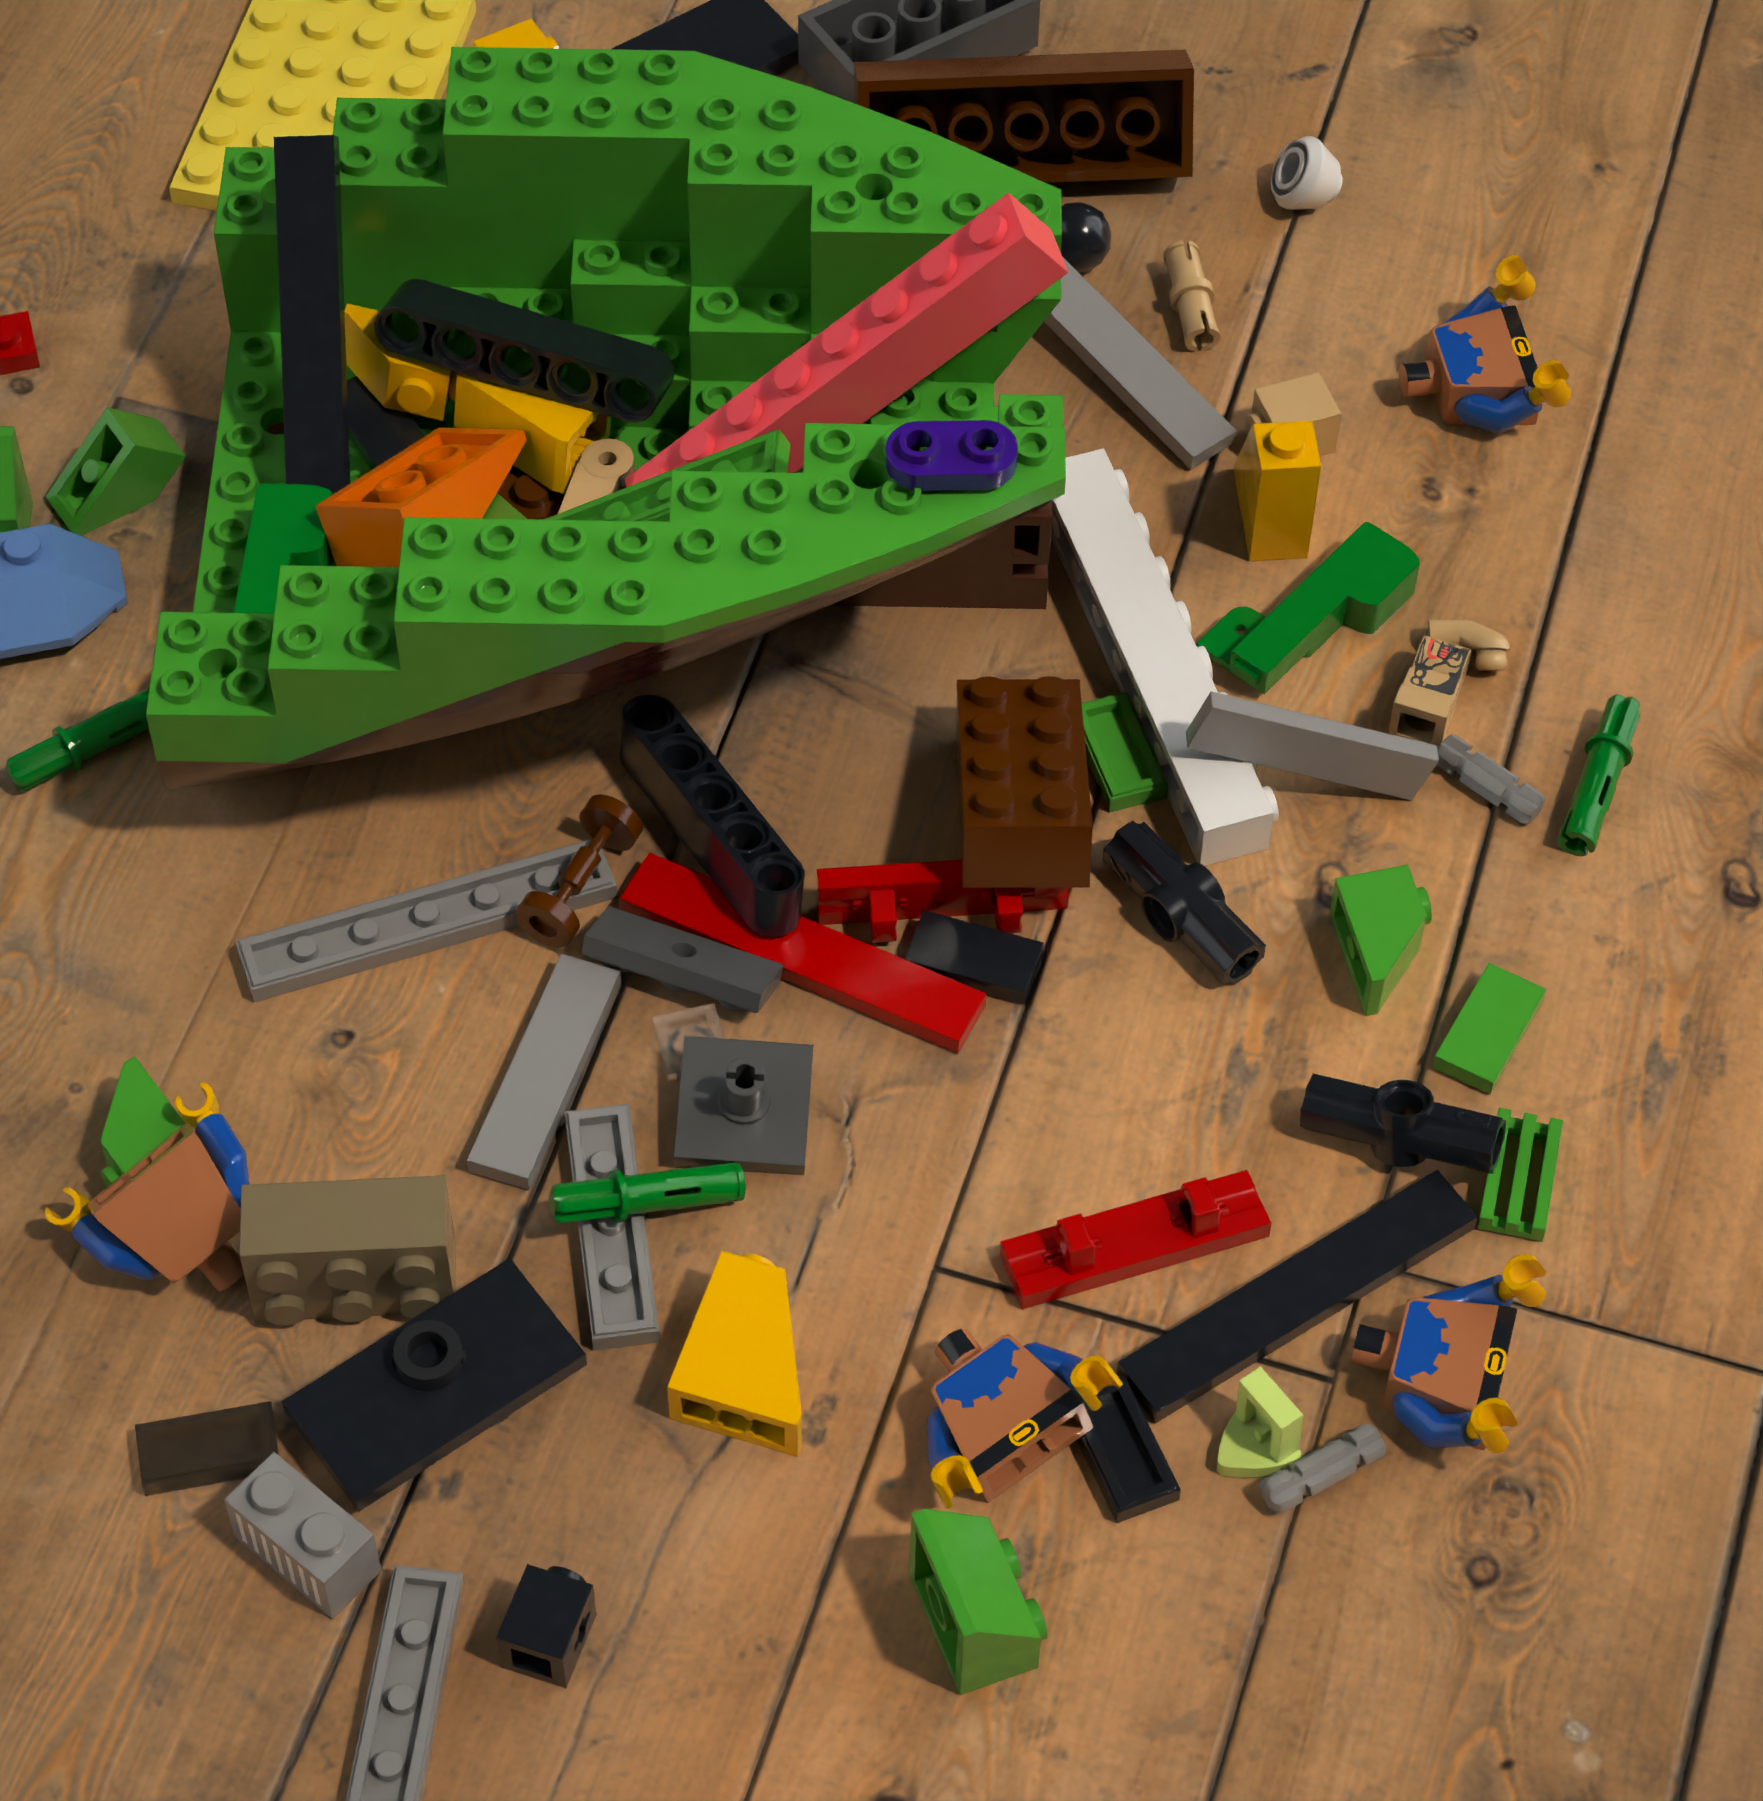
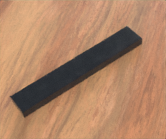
[274,135,350,495]
[1117,1169,1478,1423]

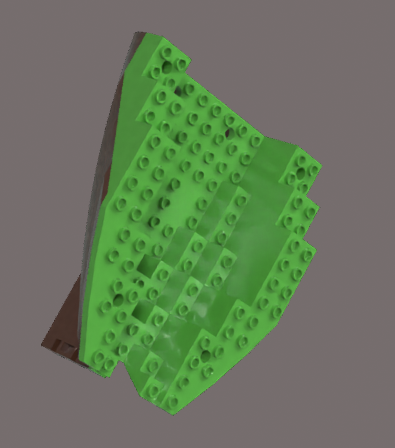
[146,47,1066,790]

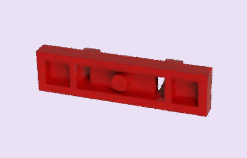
[817,859,1069,943]
[1000,1170,1272,1310]

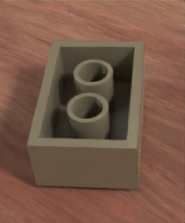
[239,1175,456,1326]

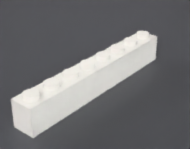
[1051,448,1279,866]

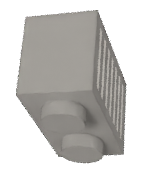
[224,1452,381,1620]

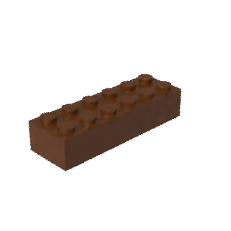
[854,49,1194,183]

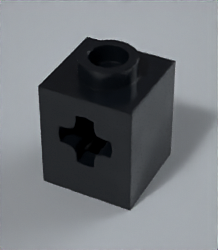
[496,1564,596,1688]

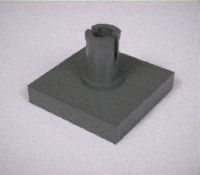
[674,1036,814,1175]

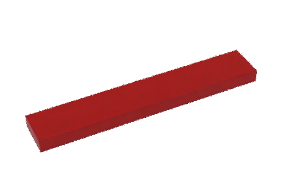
[619,852,987,1054]

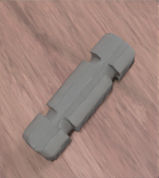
[1437,734,1545,824]
[1259,1424,1386,1513]

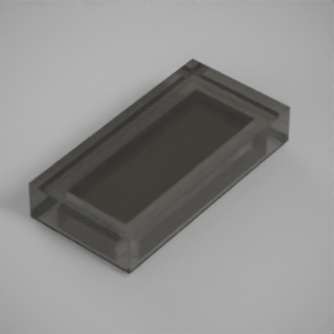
[135,1401,280,1496]

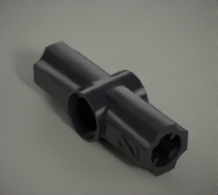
[1103,821,1266,985]
[1300,1073,1506,1174]

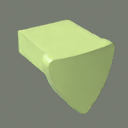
[1217,1366,1304,1478]

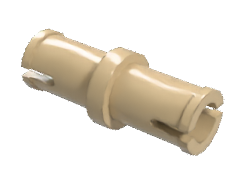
[1163,240,1221,351]

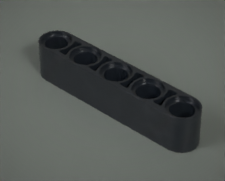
[374,279,674,423]
[620,694,805,937]

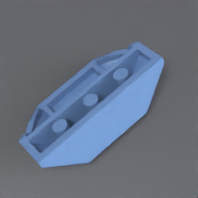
[0,524,128,659]

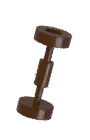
[515,794,643,948]

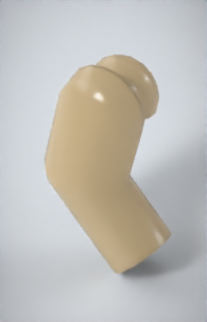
[1426,619,1511,672]

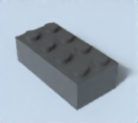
[798,0,1040,104]

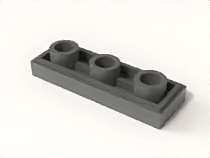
[581,906,783,1013]

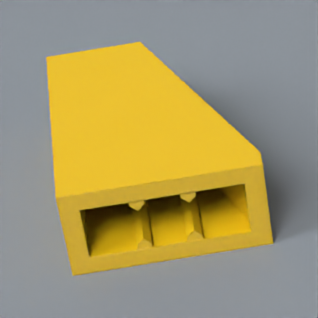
[449,372,611,494]
[1233,420,1321,562]
[667,1251,802,1457]

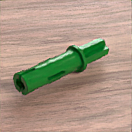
[5,687,150,791]
[1556,694,1640,856]
[549,1162,746,1223]

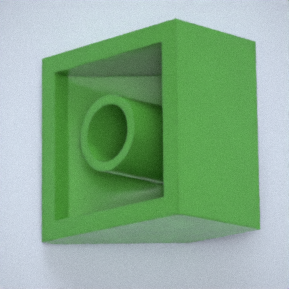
[909,1509,1048,1695]

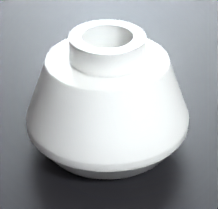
[1271,136,1343,210]

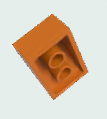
[315,428,527,567]

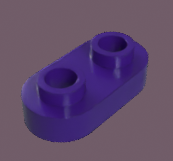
[886,420,1018,491]

